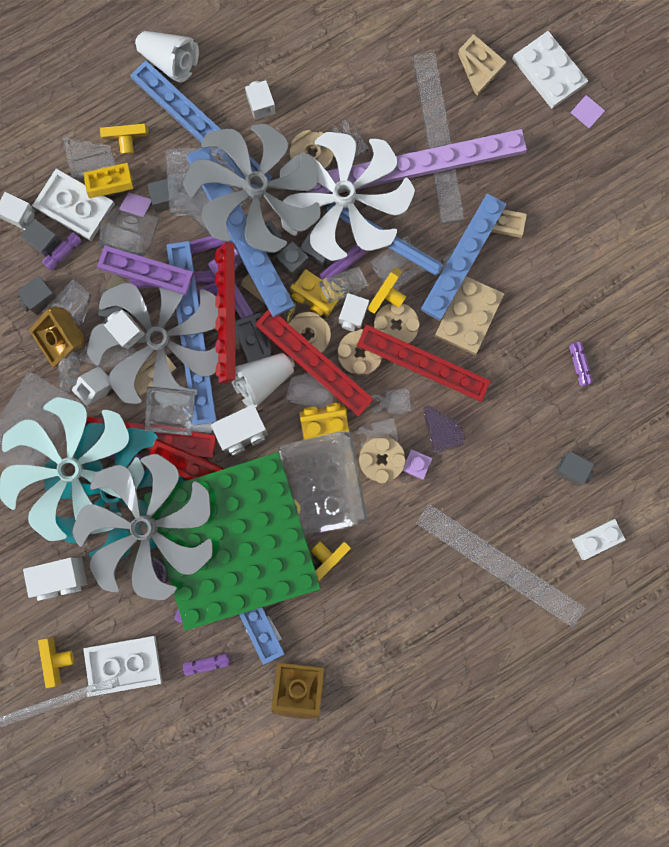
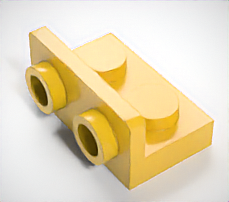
[83,163,134,199]
[290,269,343,318]
[299,403,349,440]

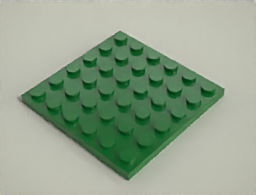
[144,452,321,631]

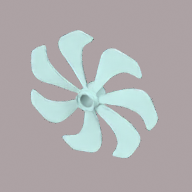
[0,397,144,541]

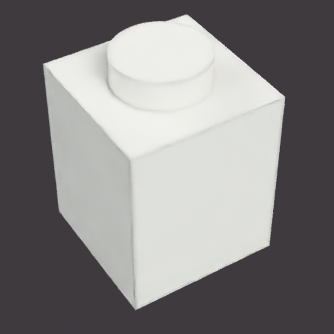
[245,80,276,120]
[0,192,35,229]
[339,293,369,331]
[104,310,145,349]
[72,366,111,407]

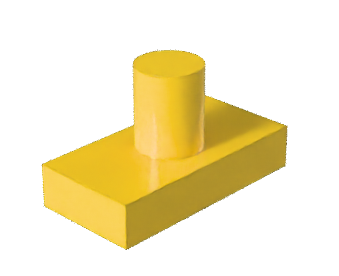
[100,124,149,155]
[367,267,407,314]
[311,541,351,581]
[38,637,74,688]

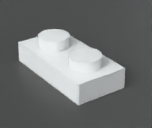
[572,519,625,560]

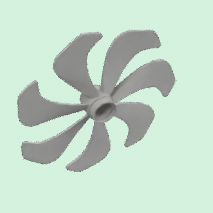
[183,124,320,253]
[87,283,218,405]
[72,454,213,600]

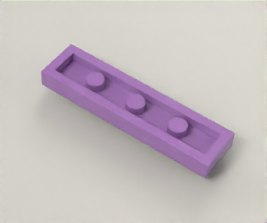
[97,245,194,296]

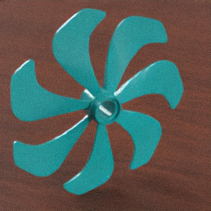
[44,423,184,559]

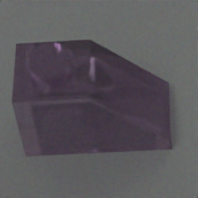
[422,405,465,453]

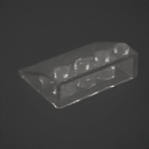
[0,371,87,484]
[279,431,369,535]

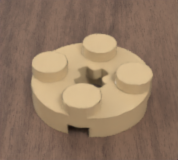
[290,130,334,170]
[374,303,419,344]
[288,312,331,354]
[338,329,382,376]
[359,436,405,483]

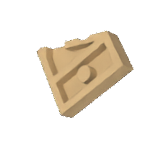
[458,34,506,96]

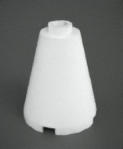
[135,31,199,82]
[232,353,295,408]

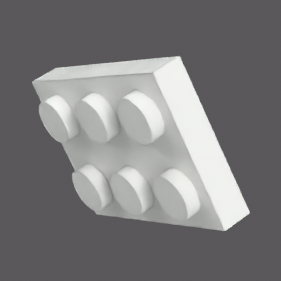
[512,31,588,109]
[32,169,115,241]
[83,635,163,696]

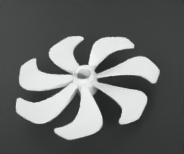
[280,132,415,261]

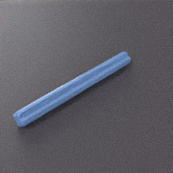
[326,202,443,275]

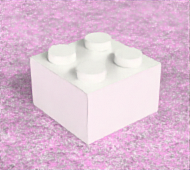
[211,404,268,456]
[23,557,88,601]

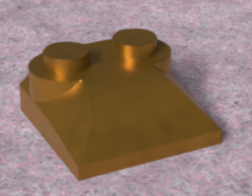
[29,306,84,368]
[271,663,324,719]

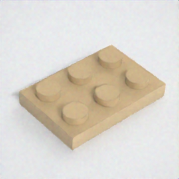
[434,276,504,355]

